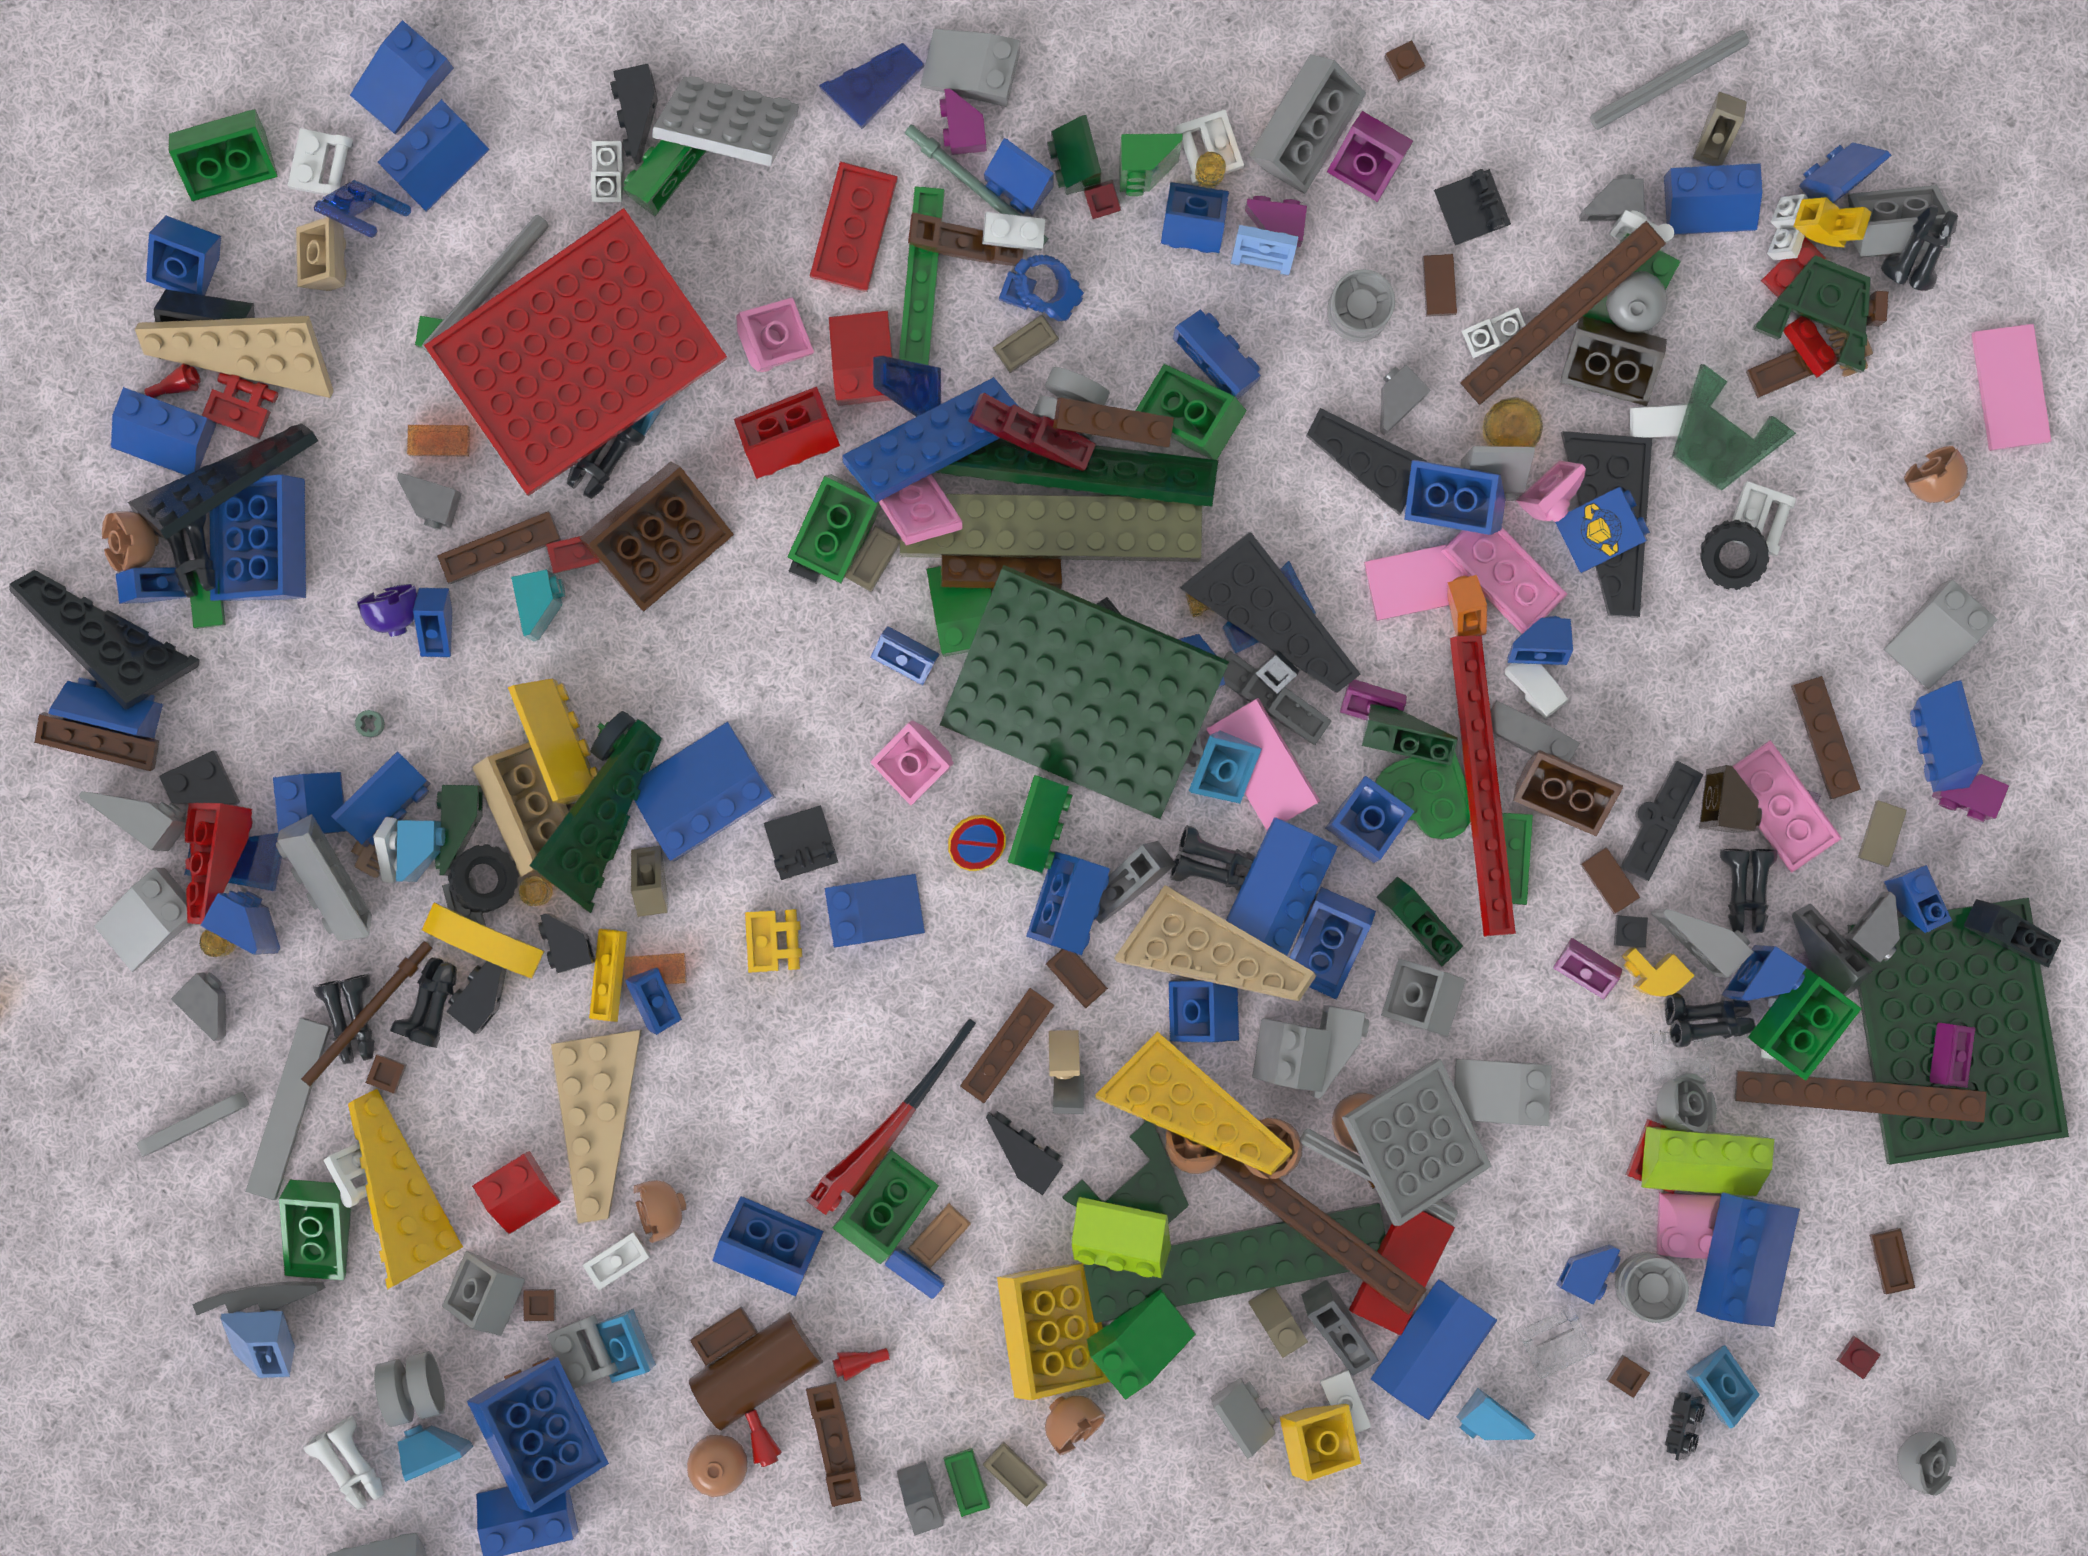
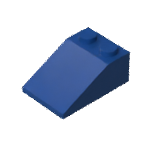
[350,20,454,134]
[1799,142,1892,203]
[824,874,925,948]
[1289,887,1376,1000]

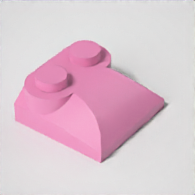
[736,297,814,372]
[1516,461,1586,522]
[870,720,954,805]
[1656,1192,1721,1259]

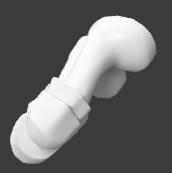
[303,1416,384,1510]

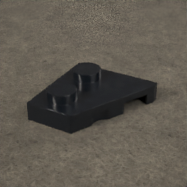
[159,750,240,805]

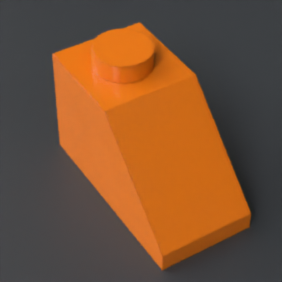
[1447,575,1487,636]

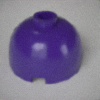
[357,584,417,637]

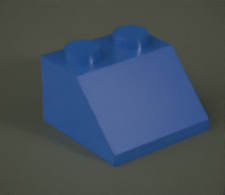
[984,138,1054,215]
[1160,182,1229,253]
[146,215,221,295]
[273,772,347,834]
[1325,776,1414,863]
[1168,980,1239,1042]

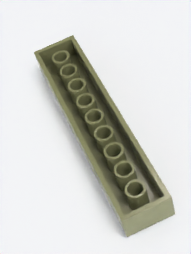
[900,494,1202,562]

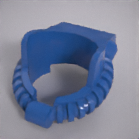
[1014,254,1084,321]

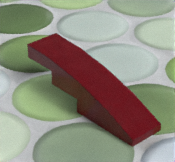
[969,393,1096,471]

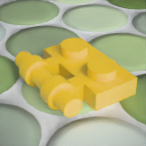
[745,909,803,973]

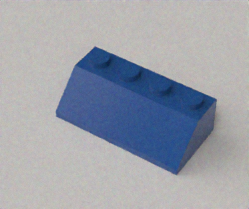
[1226,817,1338,956]

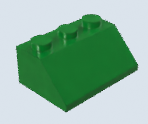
[168,109,278,201]
[1119,134,1183,196]
[623,140,706,217]
[1008,775,1073,874]
[1747,968,1862,1081]

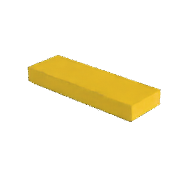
[589,929,627,1022]

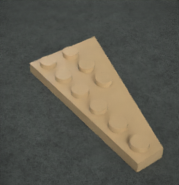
[135,316,333,398]
[1114,885,1316,1001]
[551,1030,642,1224]

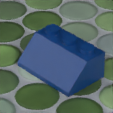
[378,99,490,212]
[1664,163,1762,235]
[1173,309,1261,400]
[111,387,217,476]
[1404,460,1506,535]
[48,677,163,738]
[1910,680,1983,792]
[332,751,431,848]
[1026,851,1110,955]
[200,891,280,955]
[1722,945,1806,1001]
[712,1196,824,1297]
[476,1486,579,1556]

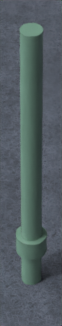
[905,124,1049,246]

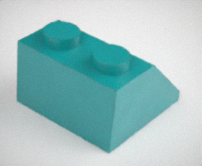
[511,569,565,641]

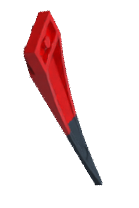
[806,1019,976,1215]

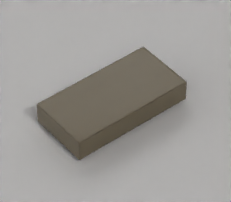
[993,314,1059,373]
[845,525,900,593]
[1858,800,1907,867]
[983,1441,1047,1507]

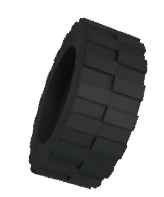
[1700,520,1770,590]
[448,844,519,913]

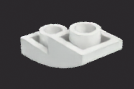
[591,141,623,202]
[1767,194,1808,260]
[1462,308,1526,359]
[1630,404,1694,438]
[1505,663,1568,719]

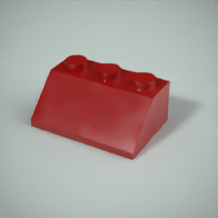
[734,386,840,479]

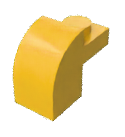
[1793,197,1872,247]
[1622,948,1694,996]

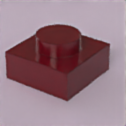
[1084,180,1121,219]
[1836,1336,1881,1379]

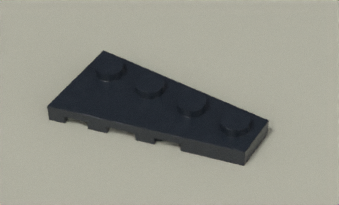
[1306,408,1427,516]

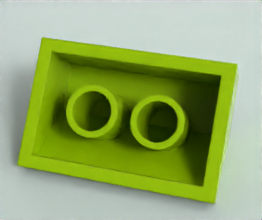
[1071,1197,1171,1278]

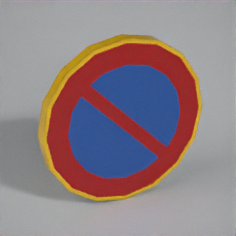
[948,815,1006,871]

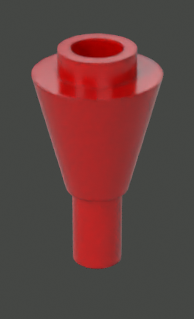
[144,363,201,398]
[832,1348,890,1382]
[745,1409,782,1467]

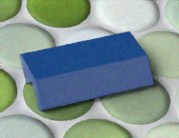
[1371,1279,1497,1420]

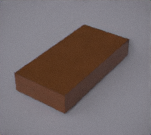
[1422,254,1457,317]
[1746,349,1813,399]
[1580,847,1640,914]
[1046,949,1108,1009]
[1869,1228,1916,1295]
[690,1306,758,1366]

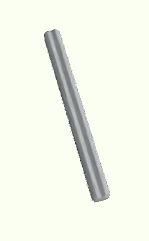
[1590,30,1750,130]
[422,215,549,353]
[1300,1128,1458,1224]

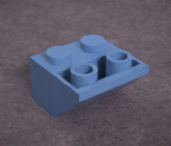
[220,1310,295,1378]

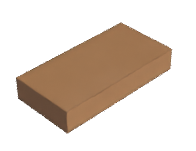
[908,1203,971,1269]

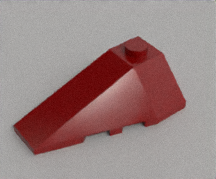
[185,803,253,925]

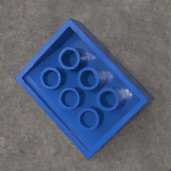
[210,474,306,601]
[634,722,776,862]
[1696,1192,1800,1327]
[467,1357,609,1512]

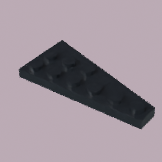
[128,423,318,540]
[1561,431,1652,618]
[1179,532,1361,693]
[9,570,200,710]

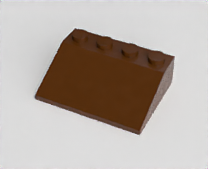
[579,461,734,612]

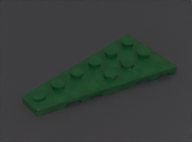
[529,719,662,913]

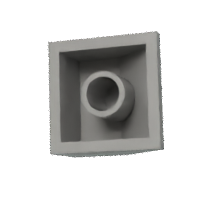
[1381,958,1466,1037]
[442,1251,525,1336]
[1210,1378,1277,1459]

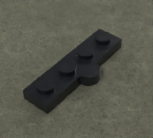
[1620,761,1704,881]

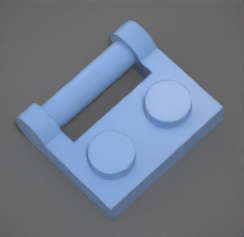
[1231,225,1298,276]

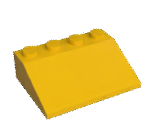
[508,678,598,805]
[997,1263,1110,1400]

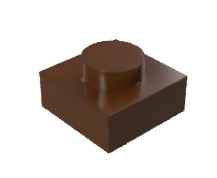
[1384,40,1425,82]
[1867,291,1889,327]
[365,1054,407,1094]
[523,1289,556,1321]
[1606,1354,1650,1398]

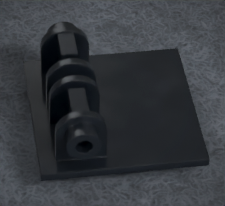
[1434,169,1511,246]
[764,805,839,880]
[1665,1392,1705,1461]

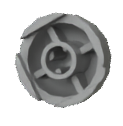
[1606,271,1667,333]
[1656,1073,1717,1133]
[1897,1432,1957,1496]

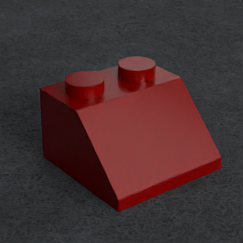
[472,1151,561,1234]

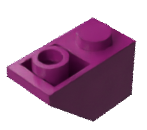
[939,89,987,155]
[1245,196,1307,247]
[1932,774,2009,823]

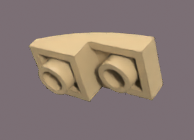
[1049,1030,1080,1079]

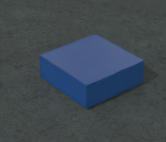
[999,271,1037,310]

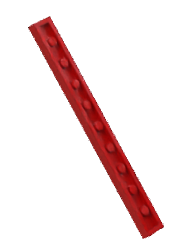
[1450,635,1516,937]

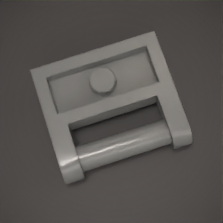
[547,1314,618,1389]

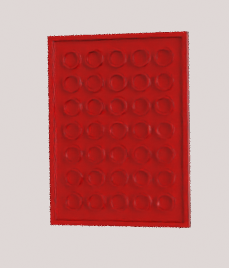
[424,208,728,496]

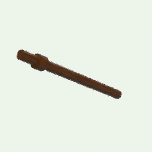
[301,941,433,1087]

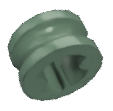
[355,710,385,738]

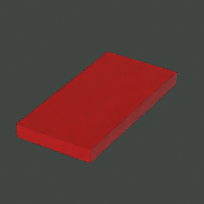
[810,161,898,292]
[1349,1211,1455,1336]

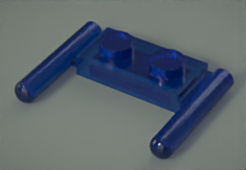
[314,180,411,238]

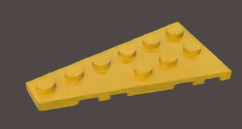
[1095,1031,1292,1175]
[348,1089,463,1290]

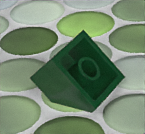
[1047,115,1102,195]

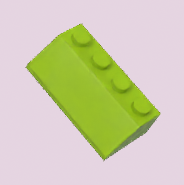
[1641,1127,1775,1196]

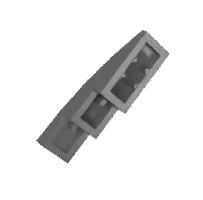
[1223,651,1332,745]
[192,1281,326,1315]

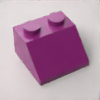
[1327,111,1413,202]

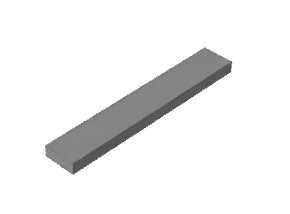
[245,1018,331,1200]

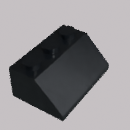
[154,289,255,359]

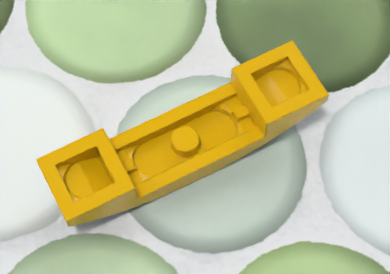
[422,902,545,979]

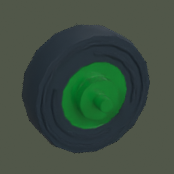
[590,711,636,761]

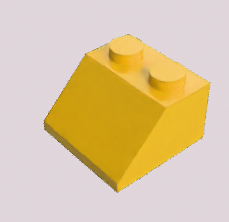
[1279,1404,1361,1481]

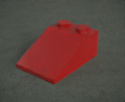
[829,311,897,406]

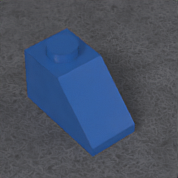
[116,567,187,604]
[413,588,452,657]
[1507,616,1573,665]

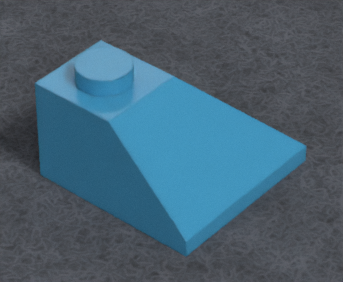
[396,820,445,882]
[1456,1388,1536,1440]
[398,1424,473,1482]

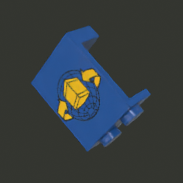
[1555,487,1650,573]

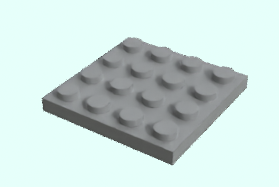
[652,76,799,166]
[1342,1059,1492,1226]

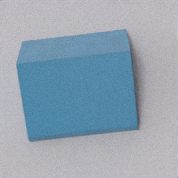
[1189,730,1262,804]
[596,1309,656,1383]
[1686,1345,1760,1428]

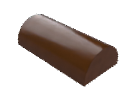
[689,1312,823,1431]

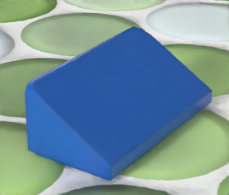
[870,626,940,686]
[625,968,682,1035]
[885,1247,945,1299]

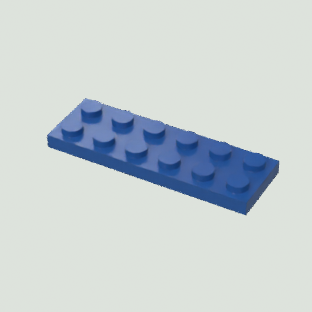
[842,377,1018,503]

